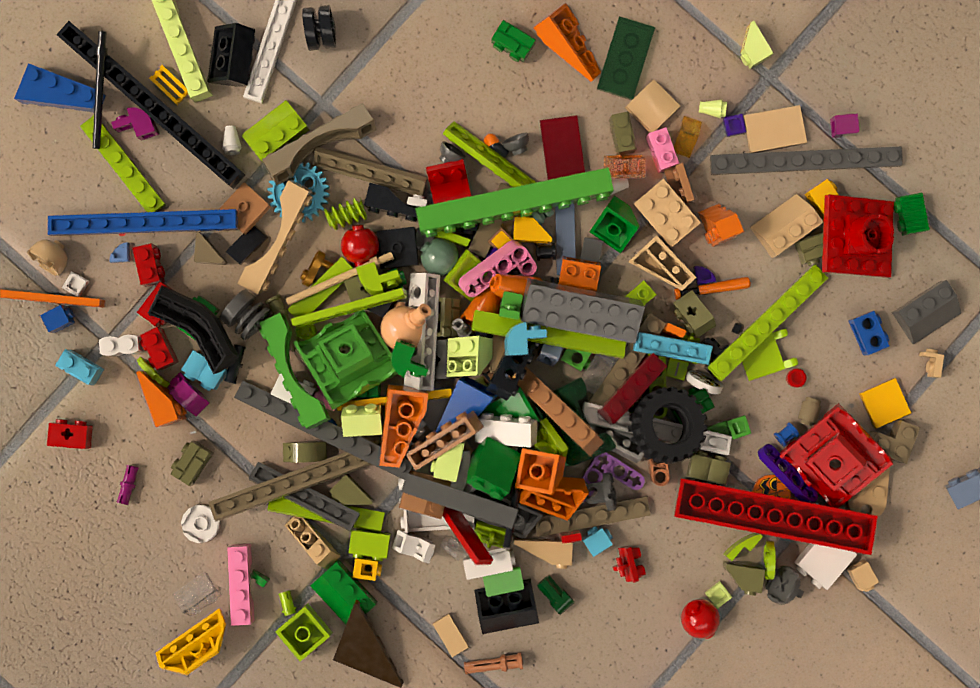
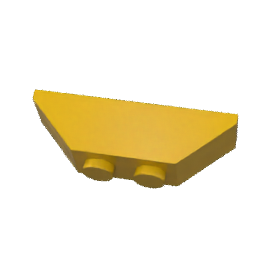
[155,609,226,675]

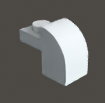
[392,530,435,563]

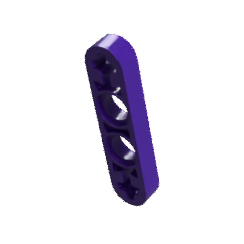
[758,444,818,503]

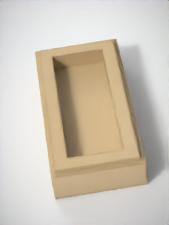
[433,613,469,657]

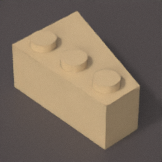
[628,235,696,290]

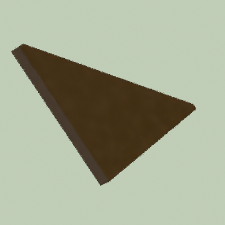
[333,600,404,688]

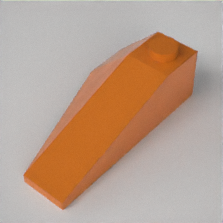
[533,3,601,82]
[379,384,428,468]

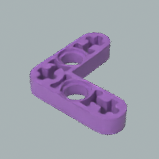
[582,452,645,502]

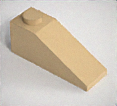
[514,538,573,569]

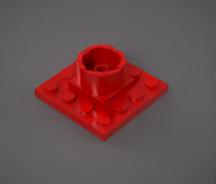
[822,194,894,278]

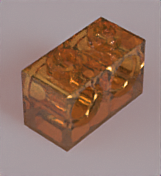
[604,155,646,179]

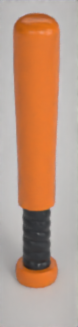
[674,277,751,300]

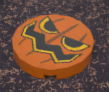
[752,474,791,499]

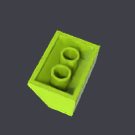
[242,100,310,162]

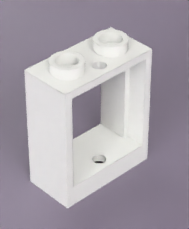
[463,548,516,580]

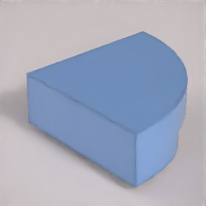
[109,242,130,263]

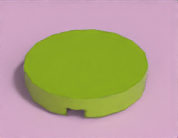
[763,540,776,580]

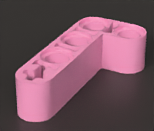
[458,240,537,297]

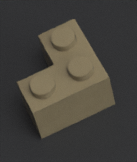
[869,420,920,464]

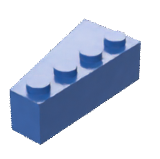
[14,63,106,112]

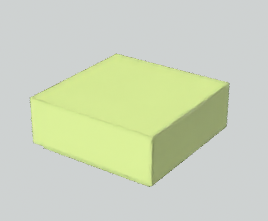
[705,581,732,609]

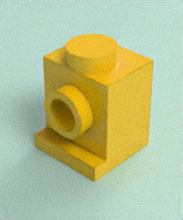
[352,558,382,581]

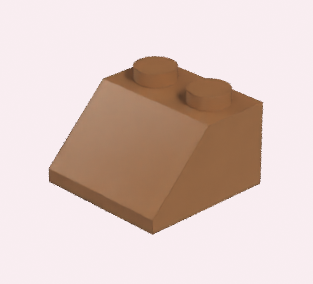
[399,471,452,519]

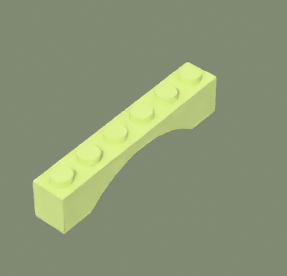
[152,0,213,103]

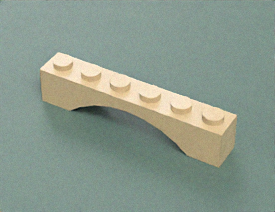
[237,180,313,294]

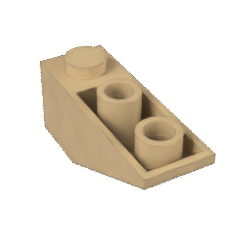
[285,516,341,570]

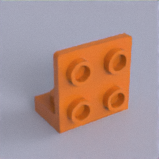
[558,256,601,291]

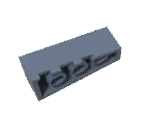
[945,468,980,509]

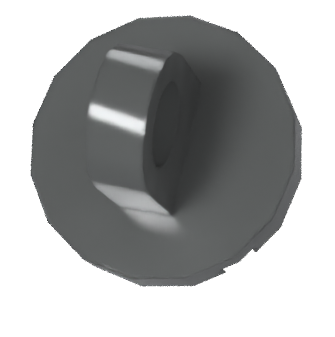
[585,472,617,511]
[766,565,804,605]

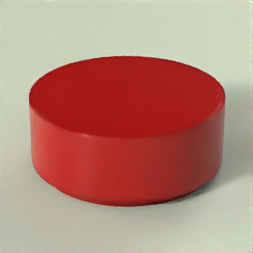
[786,368,807,388]

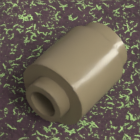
[798,397,822,426]

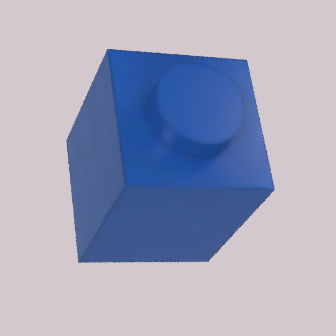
[40,305,75,333]

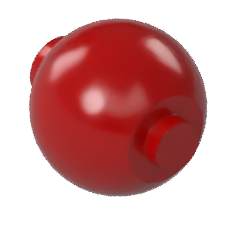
[341,224,379,268]
[681,599,720,639]

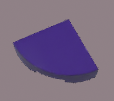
[694,266,717,285]

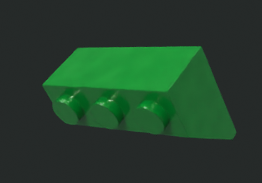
[310,559,378,625]

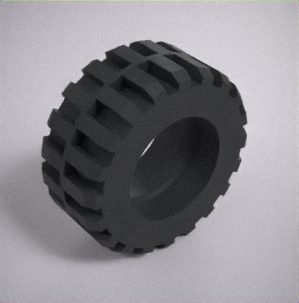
[628,387,708,464]

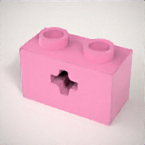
[646,127,679,173]

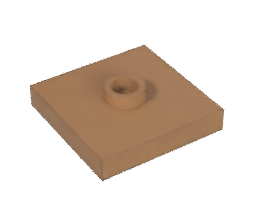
[218,182,271,235]

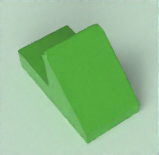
[499,291,523,320]

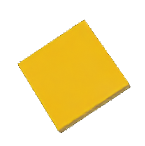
[859,378,911,429]

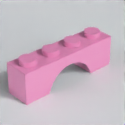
[227,544,255,626]

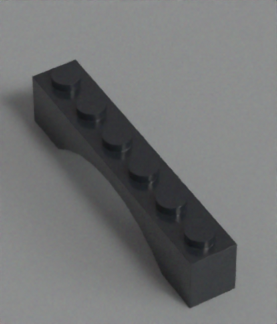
[364,183,479,235]

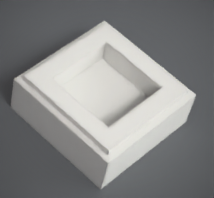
[62,271,90,297]

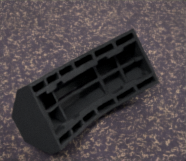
[148,285,239,374]

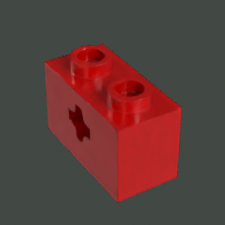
[47,419,93,449]

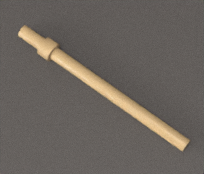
[286,252,394,305]

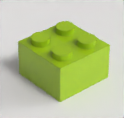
[275,603,333,662]

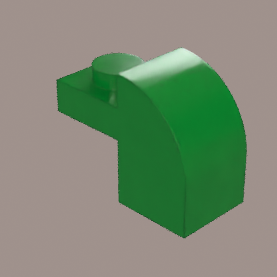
[391,339,429,378]

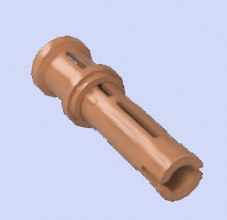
[464,652,523,674]

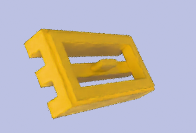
[149,65,188,106]

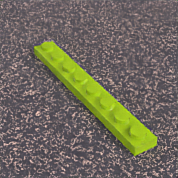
[707,264,828,381]

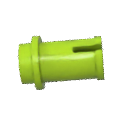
[278,590,297,616]

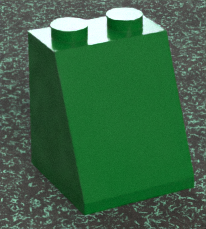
[479,387,539,422]
[466,436,521,500]

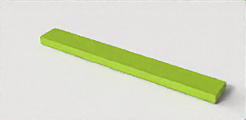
[471,310,626,359]

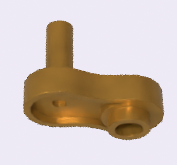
[300,250,333,287]

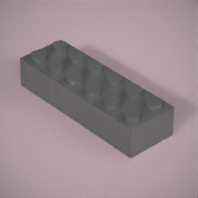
[519,278,645,343]

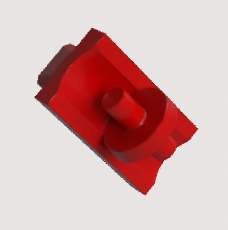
[612,547,646,583]

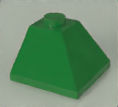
[589,195,640,253]

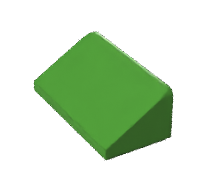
[483,567,524,597]

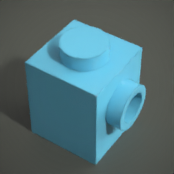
[582,526,613,557]

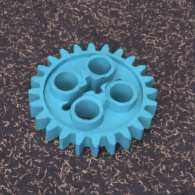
[267,162,330,224]

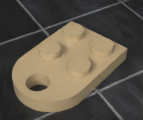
[846,467,890,517]

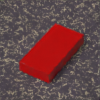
[559,530,582,544]

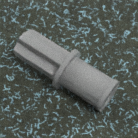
[452,318,475,337]

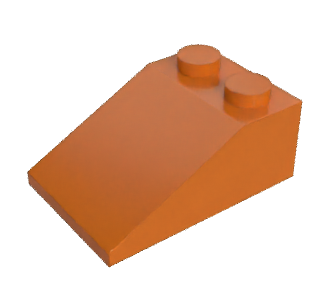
[136,371,187,427]

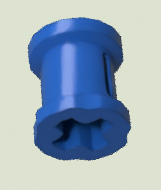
[774,422,800,447]

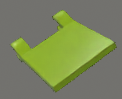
[742,329,798,381]

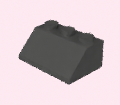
[892,280,961,344]

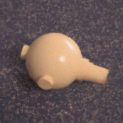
[380,302,431,354]

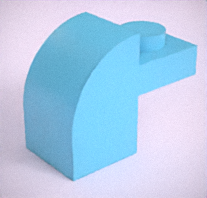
[505,322,547,356]

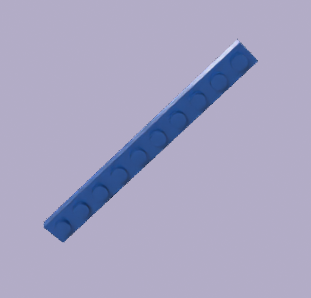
[48,209,238,236]

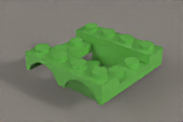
[293,310,398,410]

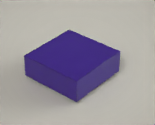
[723,114,746,137]

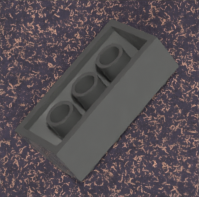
[462,483,543,539]

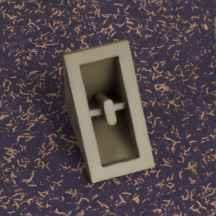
[194,232,228,265]

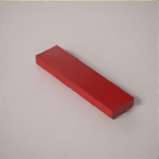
[442,507,494,565]

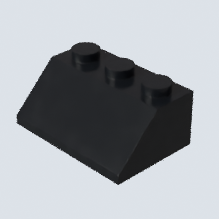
[207,23,255,87]
[474,579,539,634]

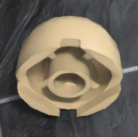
[27,240,68,276]

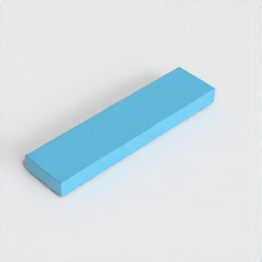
[633,332,713,365]

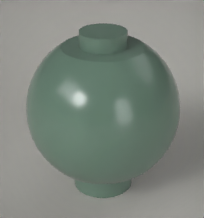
[421,238,459,277]

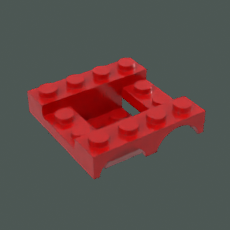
[780,403,893,508]

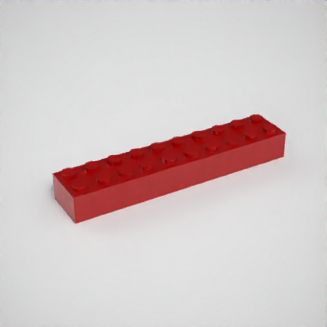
[674,478,878,555]

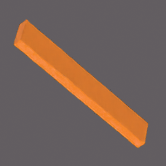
[0,290,105,308]

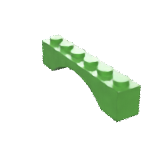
[259,313,331,429]

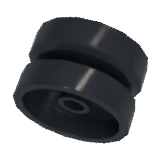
[302,5,336,51]

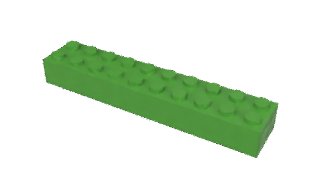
[416,167,614,238]

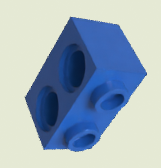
[848,311,889,356]

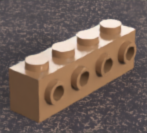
[405,411,484,470]

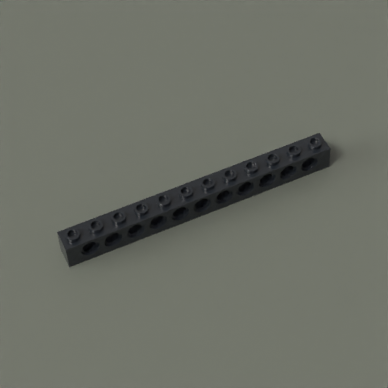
[56,21,246,189]

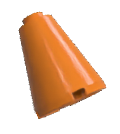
[489,274,543,304]
[460,287,501,332]

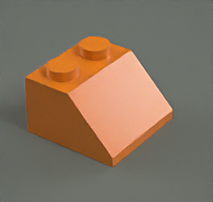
[515,448,566,495]

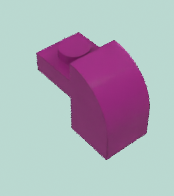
[111,107,159,141]
[168,372,210,416]

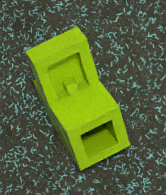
[356,262,402,296]

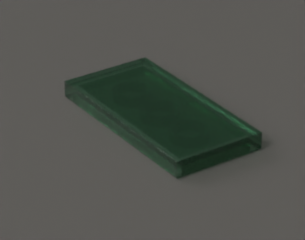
[596,16,655,100]

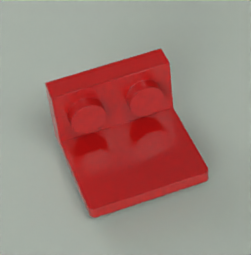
[426,159,471,204]

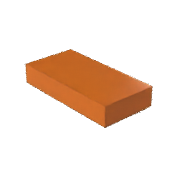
[662,323,686,339]

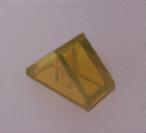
[673,116,702,158]

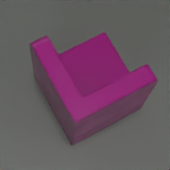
[830,113,859,138]

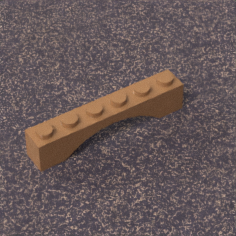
[509,366,604,456]

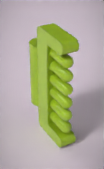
[137,356,170,388]

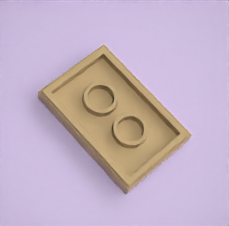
[743,105,807,153]

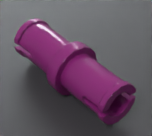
[116,465,139,505]

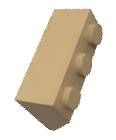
[750,194,823,258]

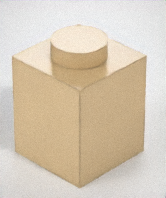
[846,559,879,592]

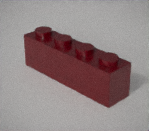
[597,353,667,425]

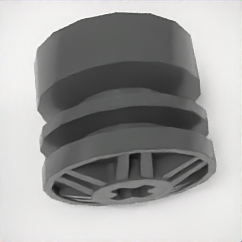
[219,289,271,341]

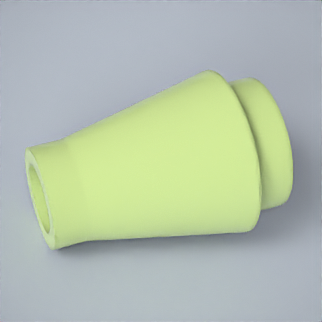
[699,99,727,118]

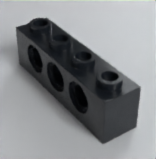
[486,341,540,401]

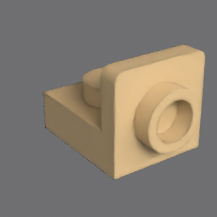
[919,349,944,378]

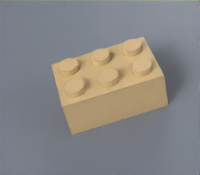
[634,178,701,248]

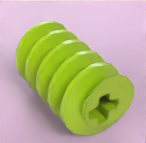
[324,198,367,230]

